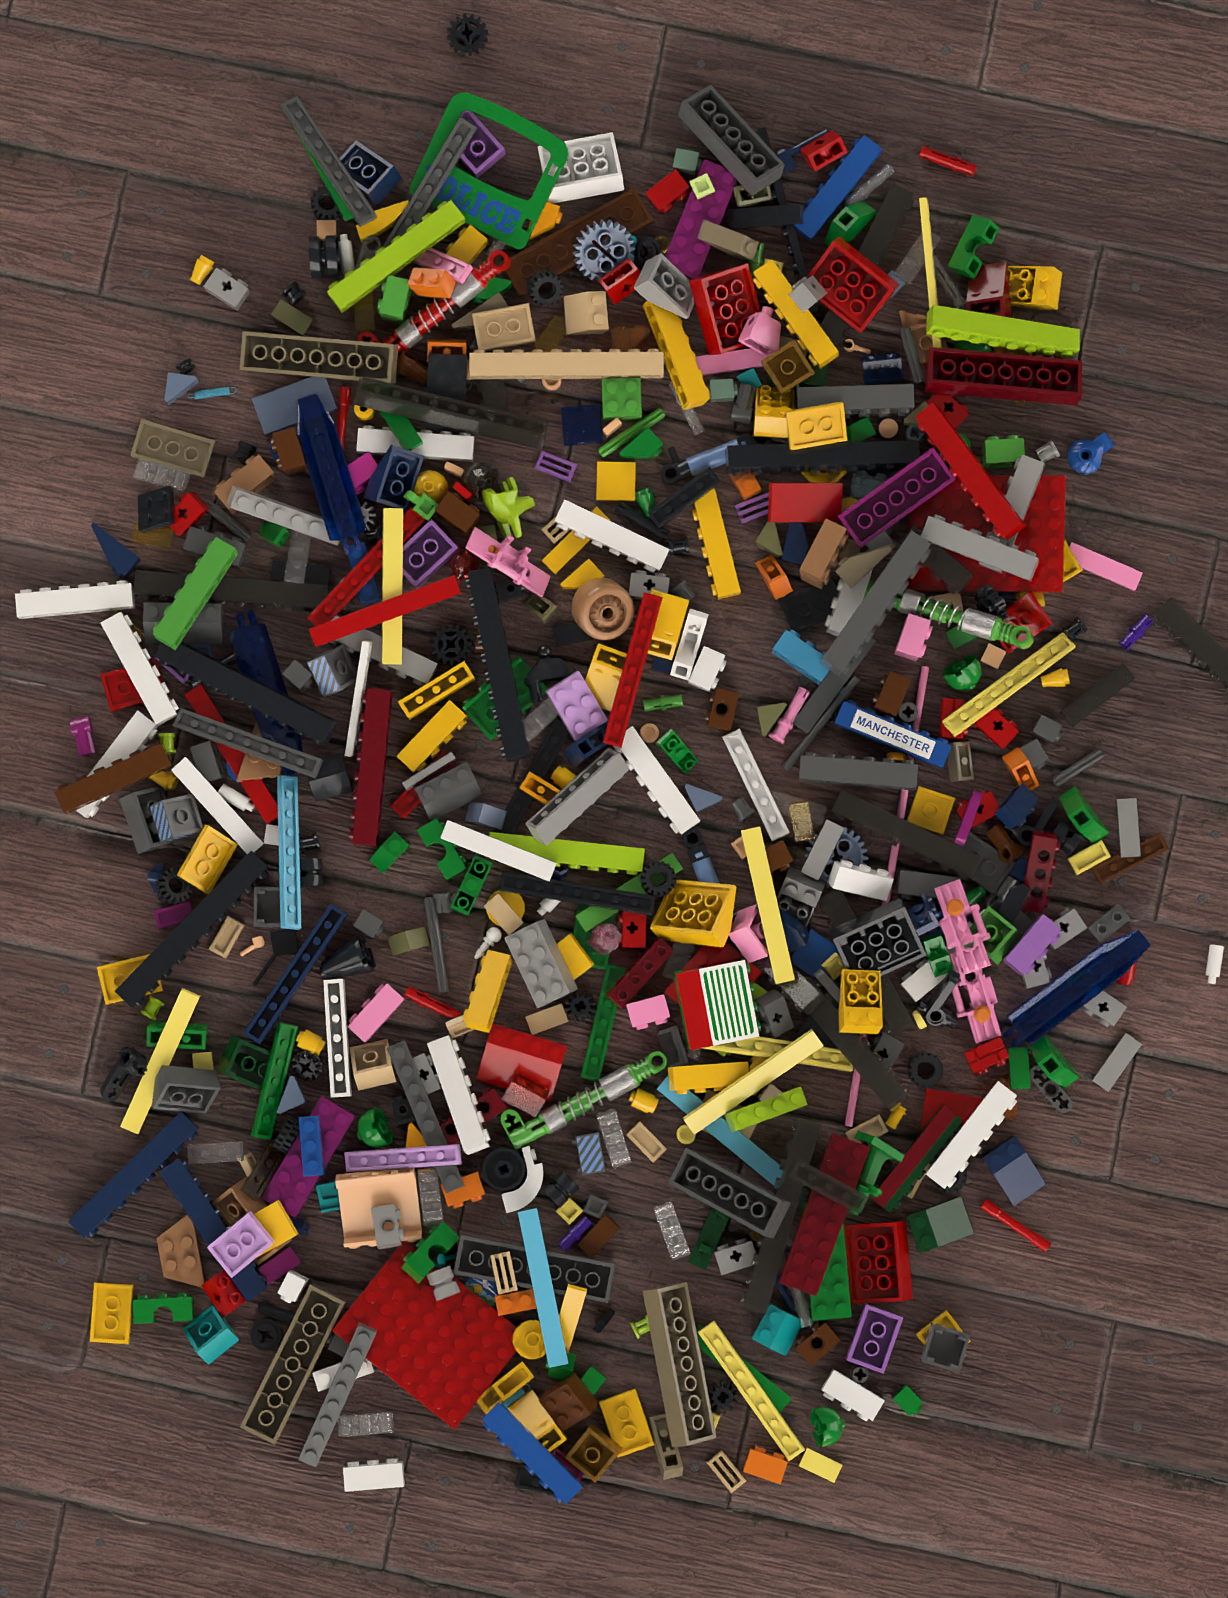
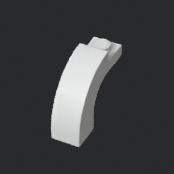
[670,609,709,681]
[501,1146,544,1213]

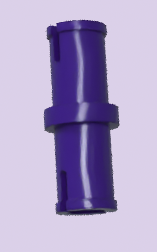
[1119,614,1153,651]
[557,1216,592,1252]

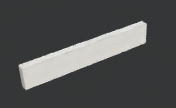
[345,640,372,757]
[722,728,790,842]
[171,757,264,854]
[441,820,557,881]

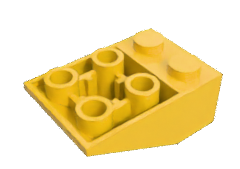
[1008,266,1062,310]
[754,385,795,438]
[648,589,689,660]
[585,643,627,712]
[839,969,883,1034]
[507,1390,567,1452]

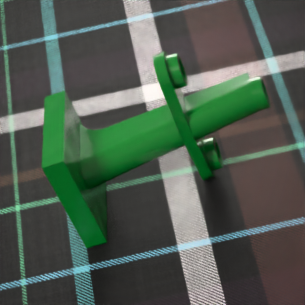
[848,1131,905,1216]

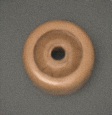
[572,578,634,640]

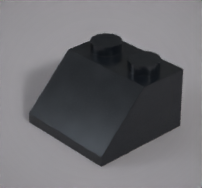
[307,753,353,802]

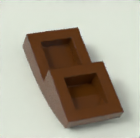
[577,1214,620,1258]

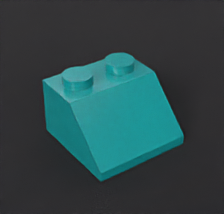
[751,1303,804,1356]
[183,1305,239,1365]

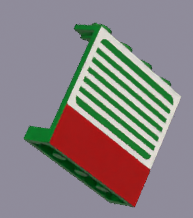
[673,958,761,1050]

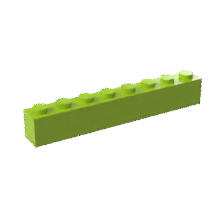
[327,200,466,313]
[926,305,1080,359]
[489,832,645,875]

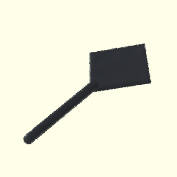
[253,929,298,986]

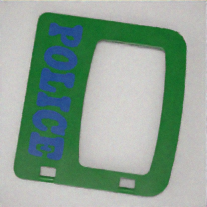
[409,92,569,249]

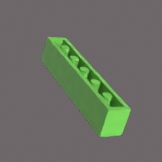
[153,537,238,650]

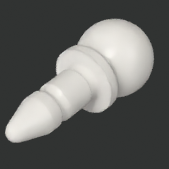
[474,927,502,959]

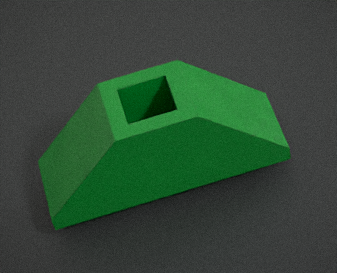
[824,201,877,247]
[655,729,699,774]
[1059,786,1109,844]
[450,855,493,916]
[1028,1031,1080,1089]

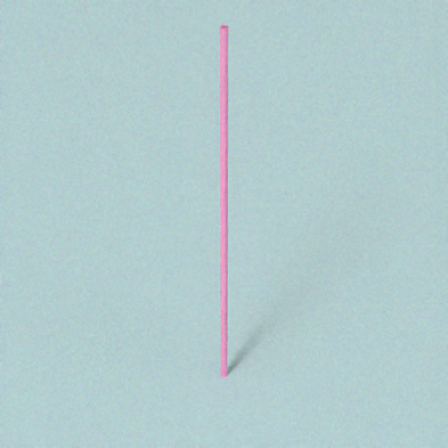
[845,666,929,1127]

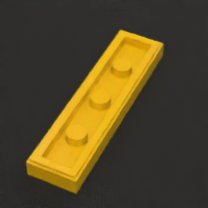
[542,506,610,575]
[559,1284,587,1353]

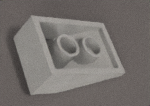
[634,253,695,319]

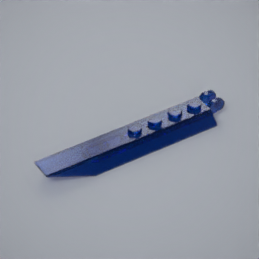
[298,394,367,554]
[229,610,303,775]
[1003,930,1151,1048]

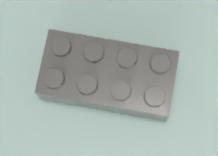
[504,919,578,1008]

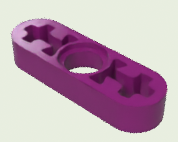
[954,790,983,846]

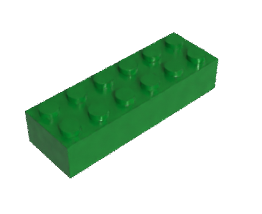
[801,1201,852,1321]

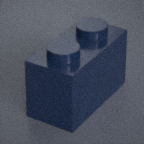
[994,783,1039,830]

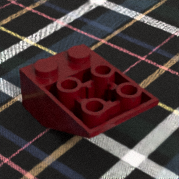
[966,261,1012,318]

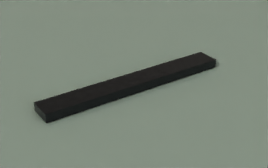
[488,718,570,863]
[499,871,656,916]

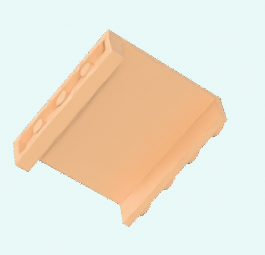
[335,1168,422,1249]

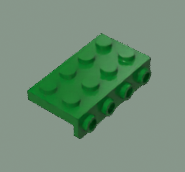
[462,657,548,741]

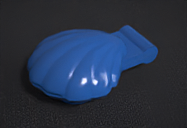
[1067,432,1115,474]

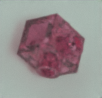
[587,923,622,955]

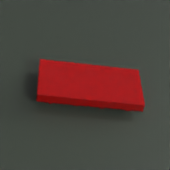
[768,483,843,522]

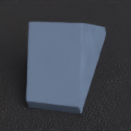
[164,372,199,405]
[684,784,722,813]
[465,802,507,830]
[277,1076,307,1114]

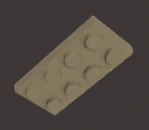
[130,419,216,479]

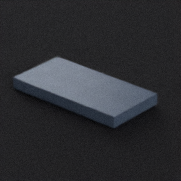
[252,377,337,436]

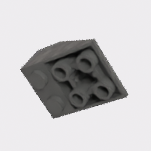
[777,867,826,927]

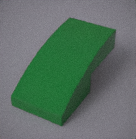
[842,417,876,442]
[922,932,953,977]
[1008,1047,1030,1090]

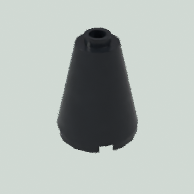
[319,935,376,980]

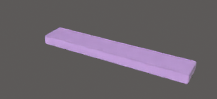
[344,1144,462,1172]

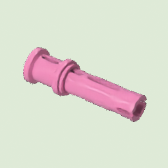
[768,687,810,744]

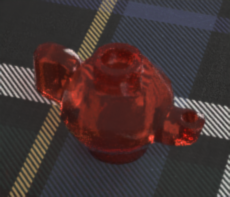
[449,549,478,585]

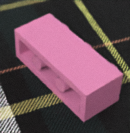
[348,983,405,1043]

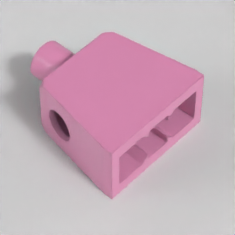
[738,306,781,357]

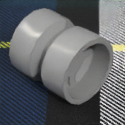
[427,1266,460,1301]

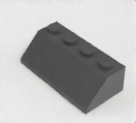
[143,603,224,645]

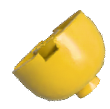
[413,470,449,504]

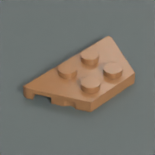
[899,310,948,384]
[236,711,291,782]
[156,1215,205,1288]

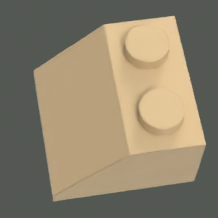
[563,291,609,335]
[349,1039,396,1091]

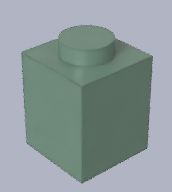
[672,148,702,175]
[710,379,738,402]

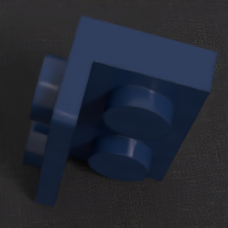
[861,351,903,385]
[908,892,940,936]

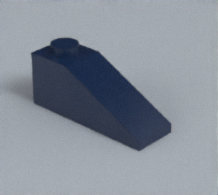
[91,522,141,578]
[781,522,809,566]
[564,721,609,767]
[756,904,809,953]

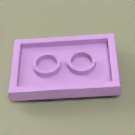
[545,671,608,741]
[207,1211,275,1278]

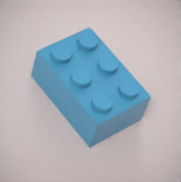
[771,630,830,685]

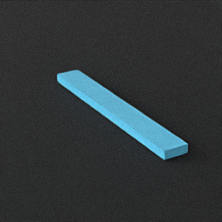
[277,775,301,930]
[657,1076,790,1189]
[518,1208,568,1368]

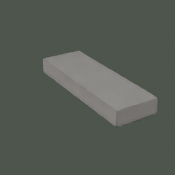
[402,752,456,791]
[1117,798,1141,857]
[801,820,844,880]
[1092,1033,1142,1092]

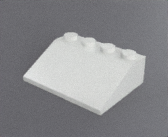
[538,132,624,204]

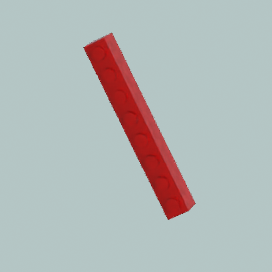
[915,403,1026,540]

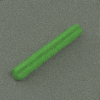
[598,408,665,458]

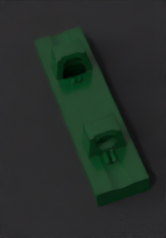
[688,1207,729,1270]

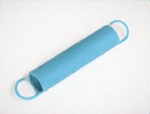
[187,387,237,400]
[502,1384,530,1408]

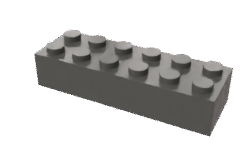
[678,85,785,196]
[795,384,914,419]
[799,752,918,791]
[668,1148,791,1238]

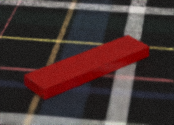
[390,750,457,820]

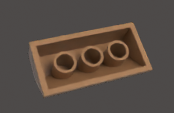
[212,1177,292,1266]

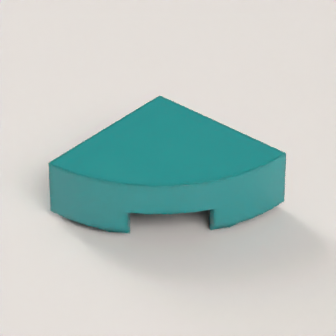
[736,367,762,387]

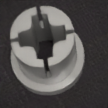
[1035,439,1060,463]

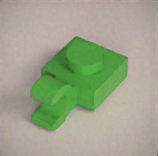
[403,490,438,521]

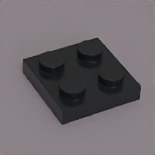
[138,486,175,533]

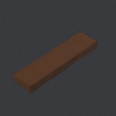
[1091,832,1169,885]

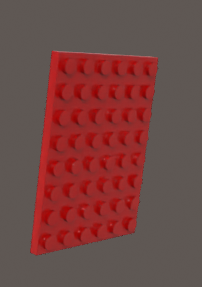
[907,475,1066,593]
[332,1241,516,1430]

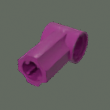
[70,716,96,756]

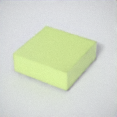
[689,173,715,200]

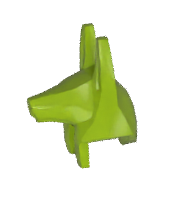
[482,477,535,538]

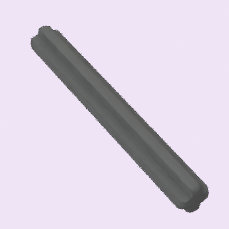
[424,897,449,993]

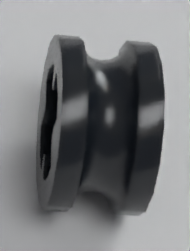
[176,358,196,375]

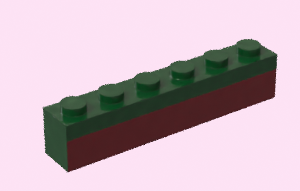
[870,1105,963,1212]

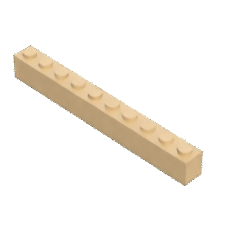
[469,349,664,379]

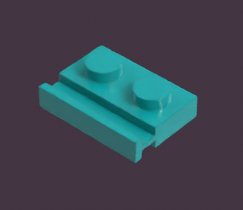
[316,1180,340,1213]

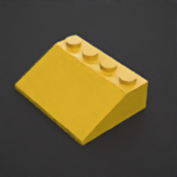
[650,880,736,947]

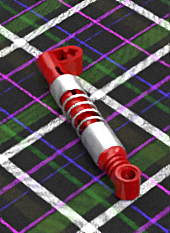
[357,250,511,354]

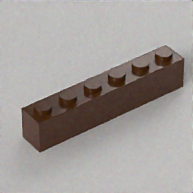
[55,742,173,814]

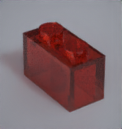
[502,1072,550,1118]

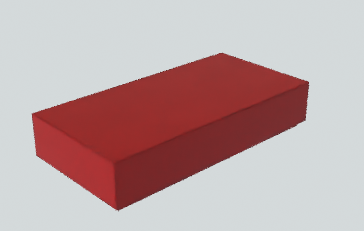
[453,482,473,504]

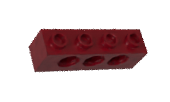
[1020,830,1060,913]
[605,937,674,1009]
[439,1088,508,1145]

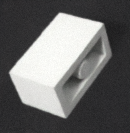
[688,646,727,692]
[278,1270,309,1303]

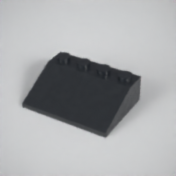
[829,898,926,976]

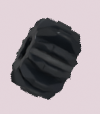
[564,990,597,1023]
[707,1379,740,1414]

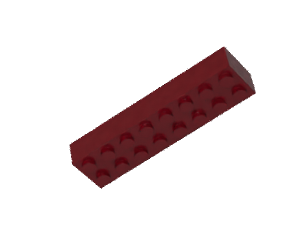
[925,347,1082,406]
[349,688,393,848]
[778,1133,870,1296]

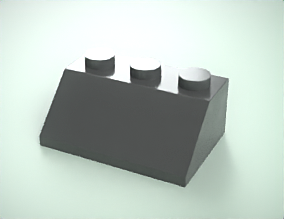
[413,761,483,822]
[119,786,181,854]
[152,1065,221,1114]

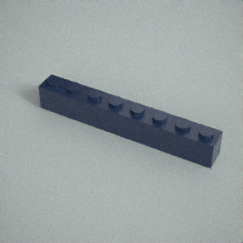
[243,904,348,1044]
[68,1112,199,1238]
[159,1159,267,1302]

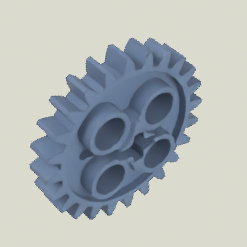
[573,219,635,282]
[805,826,868,888]

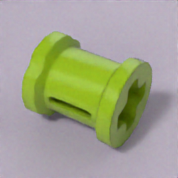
[158,733,176,754]
[140,995,165,1021]
[630,1315,650,1339]

